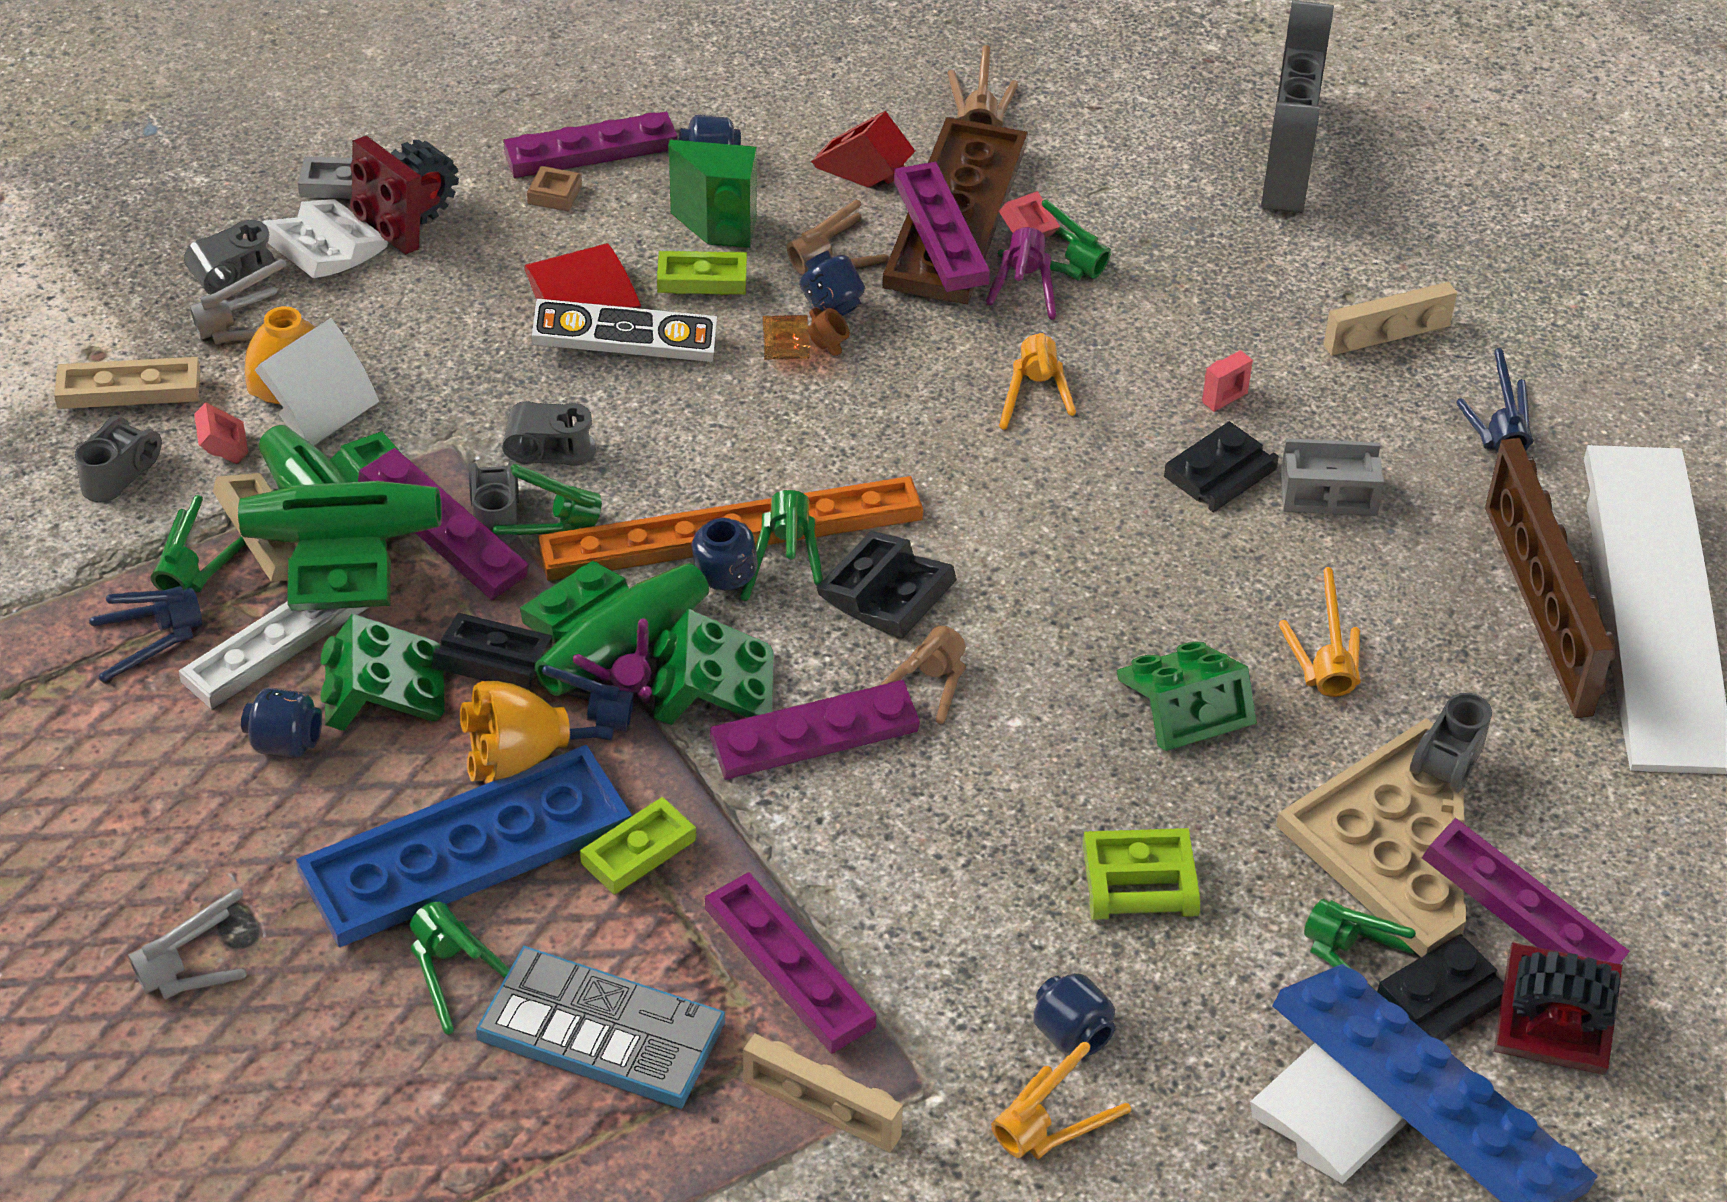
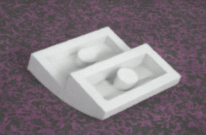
[263,199,388,278]
[255,318,379,446]
[1250,1043,1408,1184]

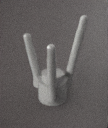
[189,259,286,345]
[128,888,247,999]

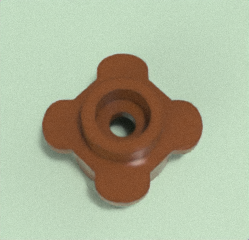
[808,307,850,356]

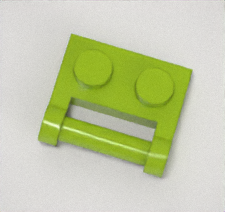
[1082,828,1200,920]

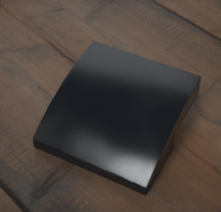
[816,531,957,638]

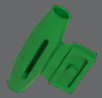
[259,425,400,549]
[238,481,442,611]
[520,561,709,696]

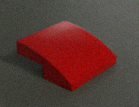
[524,243,641,309]

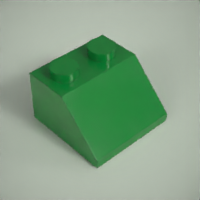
[668,140,757,248]

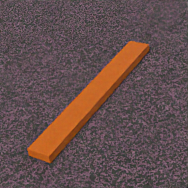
[538,476,923,581]

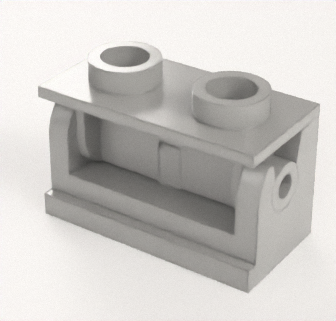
[1280,438,1384,516]

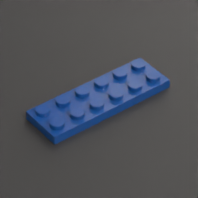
[296,744,632,948]
[1272,964,1598,1202]

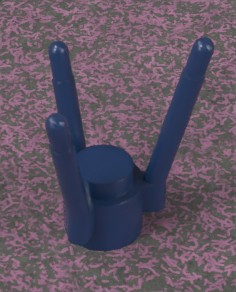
[1456,348,1534,453]
[89,586,202,682]
[537,665,634,741]

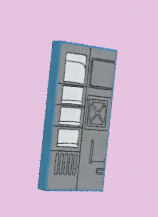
[476,946,725,1109]

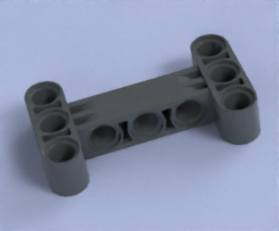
[1261,0,1334,213]

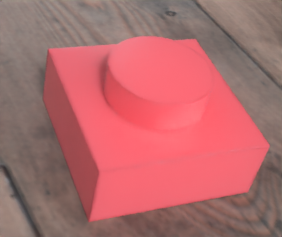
[999,191,1060,238]
[1202,350,1253,412]
[194,402,248,464]

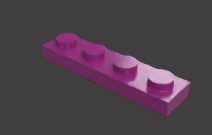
[503,111,678,178]
[894,162,990,292]
[358,448,529,600]
[709,679,920,780]
[1422,818,1630,964]
[705,872,877,1054]

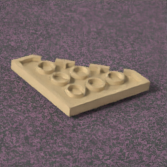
[1276,718,1466,957]

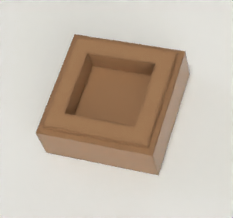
[527,166,582,212]

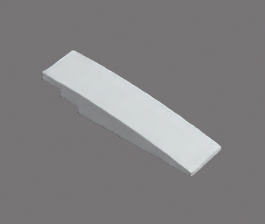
[1584,445,1727,774]

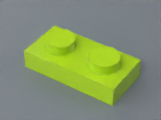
[657,251,747,295]
[580,796,696,895]

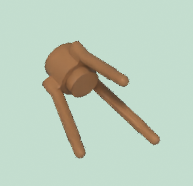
[948,45,1018,127]
[787,200,889,274]
[878,625,966,724]

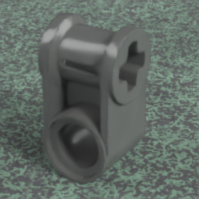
[184,220,275,294]
[502,401,596,466]
[75,416,162,502]
[468,460,519,545]
[1409,692,1492,793]

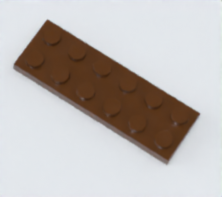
[882,117,1028,305]
[1485,438,1616,718]

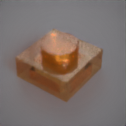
[762,315,810,360]

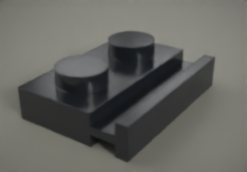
[1164,421,1279,513]
[432,613,553,690]
[1377,934,1504,1041]

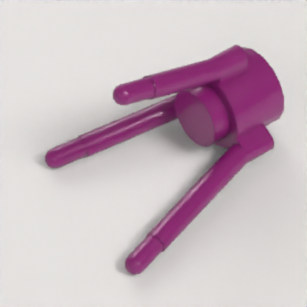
[985,227,1057,320]
[573,618,654,704]

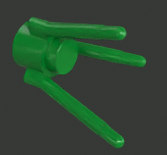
[997,199,1111,281]
[493,464,602,535]
[740,490,823,602]
[150,495,246,592]
[1304,898,1416,991]
[410,901,510,1035]

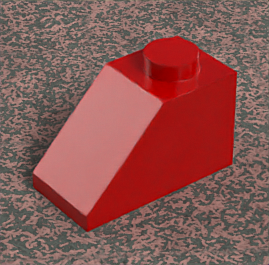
[811,110,916,188]

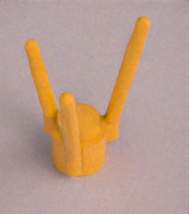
[999,333,1076,430]
[1279,567,1361,697]
[991,1042,1131,1160]

